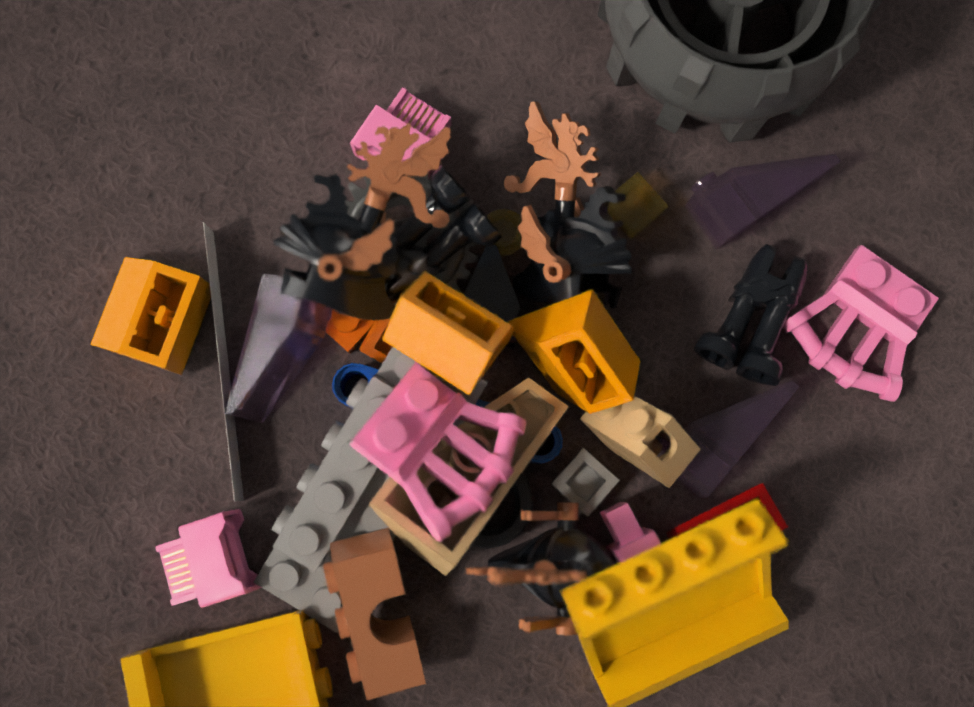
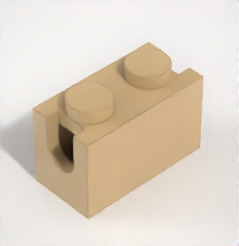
[580,396,701,488]

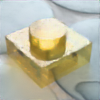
[608,172,668,240]

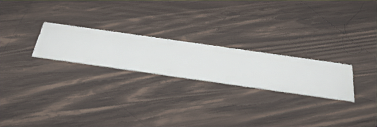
[203,222,244,501]

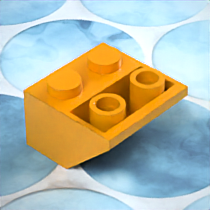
[90,257,211,375]
[382,271,513,395]
[508,289,640,414]

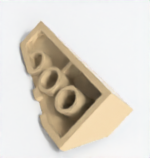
[369,378,569,576]

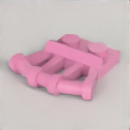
[782,245,939,402]
[350,362,527,541]

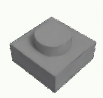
[551,448,620,517]

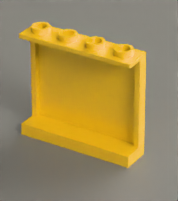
[561,499,789,707]
[120,610,333,707]

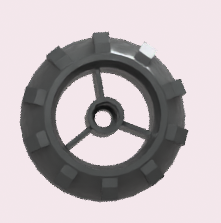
[597,0,884,143]

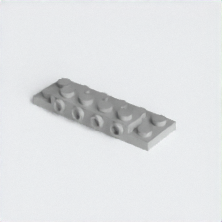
[253,346,488,633]

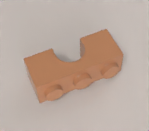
[323,527,426,700]

